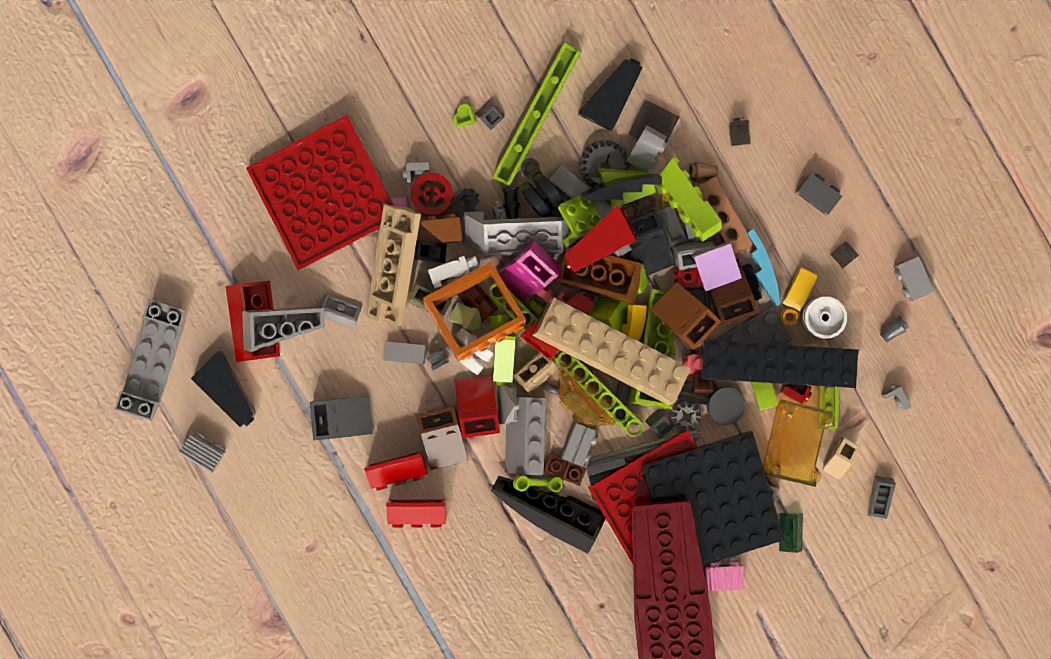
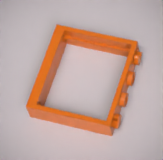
[423,262,526,362]

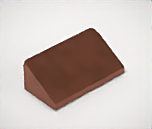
[457,284,498,323]

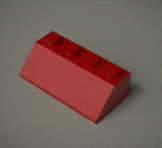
[225,280,280,362]

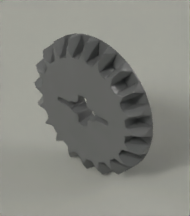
[579,140,629,187]

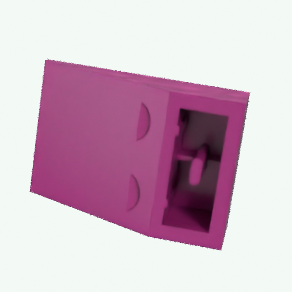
[498,240,561,301]

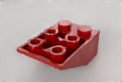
[454,375,500,439]

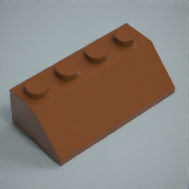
[557,246,641,305]

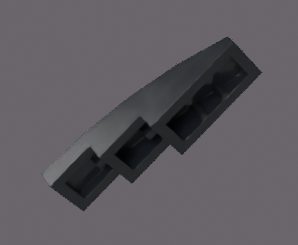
[581,174,662,200]

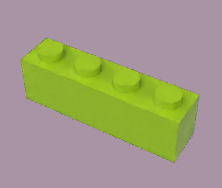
[657,156,722,242]

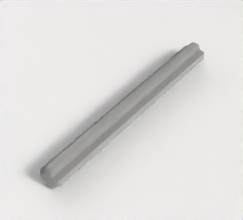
[588,430,699,467]

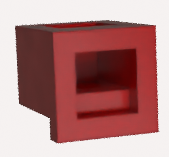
[673,268,701,287]

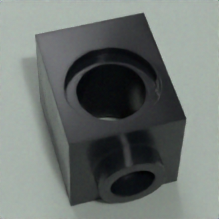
[450,188,480,217]

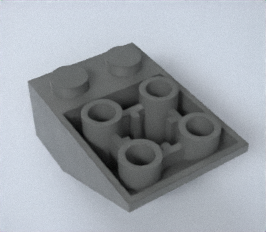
[310,396,373,440]

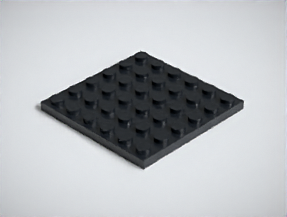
[642,430,784,566]

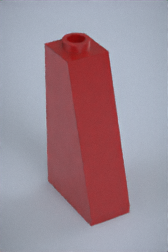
[565,205,638,272]
[520,292,595,360]

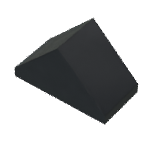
[414,240,447,263]

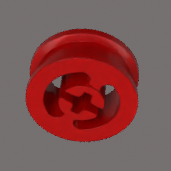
[411,173,453,216]

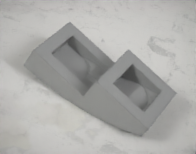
[384,341,426,364]

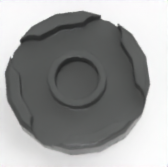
[707,387,745,425]

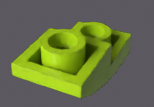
[750,382,778,411]

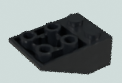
[629,210,676,276]

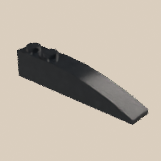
[491,476,606,554]

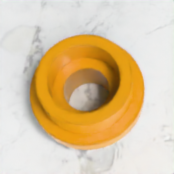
[780,307,799,326]

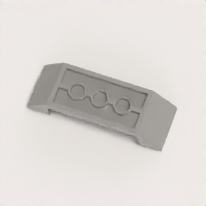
[464,211,578,256]
[114,299,186,421]

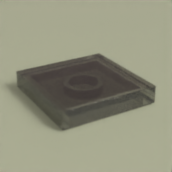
[628,100,679,143]

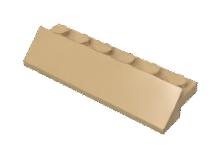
[366,204,421,326]

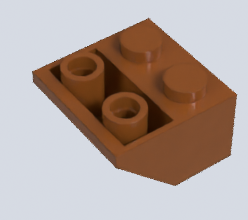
[421,214,463,244]

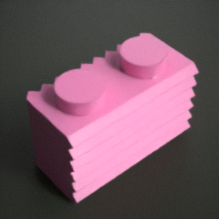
[704,561,744,591]

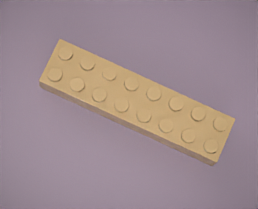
[532,298,691,405]

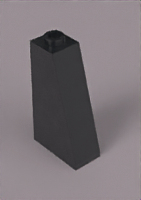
[578,58,643,131]
[191,351,256,427]

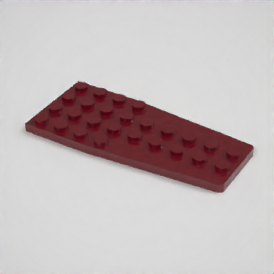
[632,500,716,659]

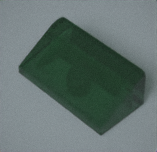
[779,513,803,553]

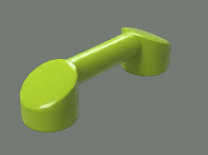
[513,474,563,492]

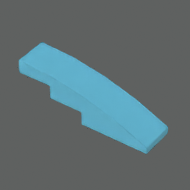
[747,229,781,306]

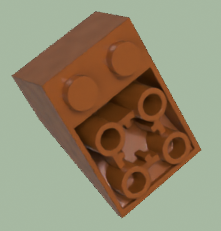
[650,282,721,350]

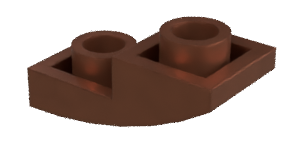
[543,453,587,486]

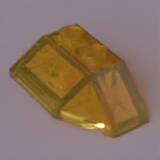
[558,367,616,426]

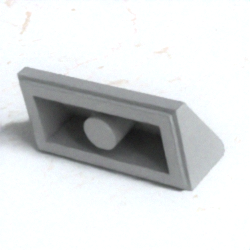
[321,293,362,328]

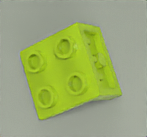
[558,195,602,247]

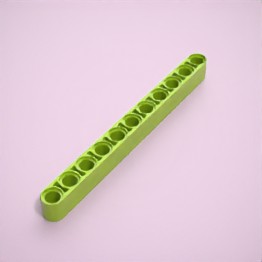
[489,283,643,437]

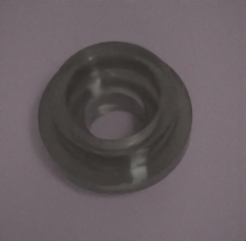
[521,158,540,178]

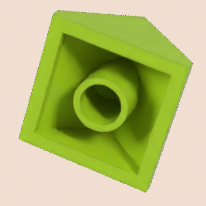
[587,296,630,333]

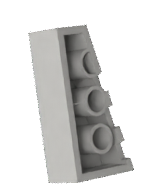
[242,306,324,352]

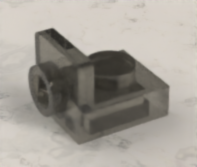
[728,117,751,147]

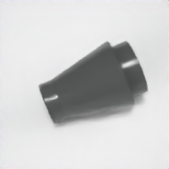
[880,315,909,343]

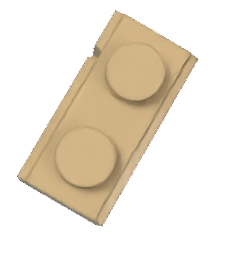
[513,352,558,394]

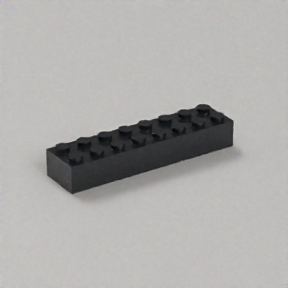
[699,340,858,388]

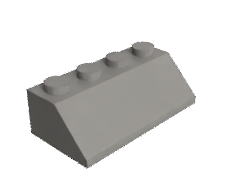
[505,396,546,475]

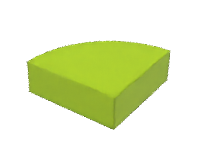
[529,299,546,316]

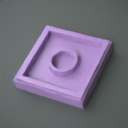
[693,242,742,291]

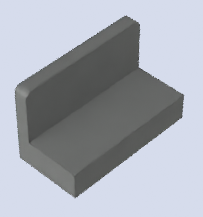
[586,458,626,485]

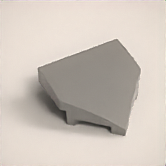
[497,385,519,424]

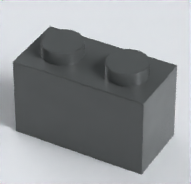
[795,173,842,215]

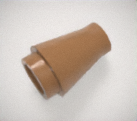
[689,162,718,181]

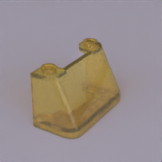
[763,399,834,487]

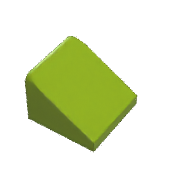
[489,314,509,331]

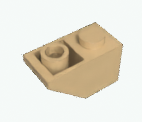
[822,437,861,479]

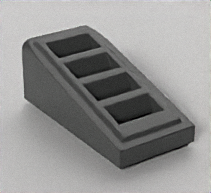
[868,476,896,519]

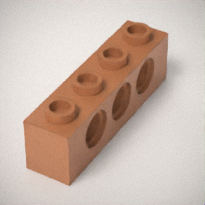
[698,177,753,254]

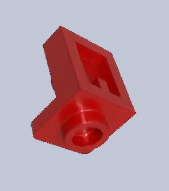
[780,385,812,404]

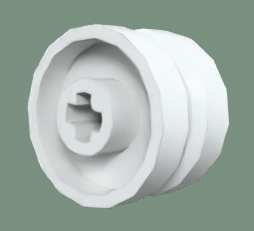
[801,297,847,338]
[445,328,495,375]

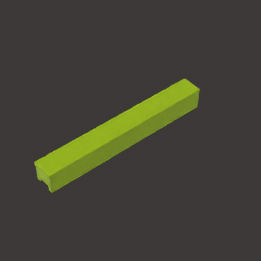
[492,42,581,188]

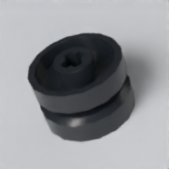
[518,171,565,218]

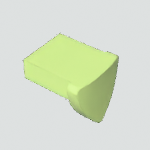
[448,302,481,330]

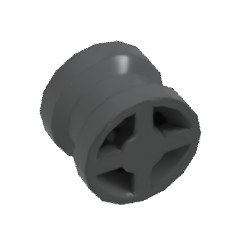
[425,348,449,370]

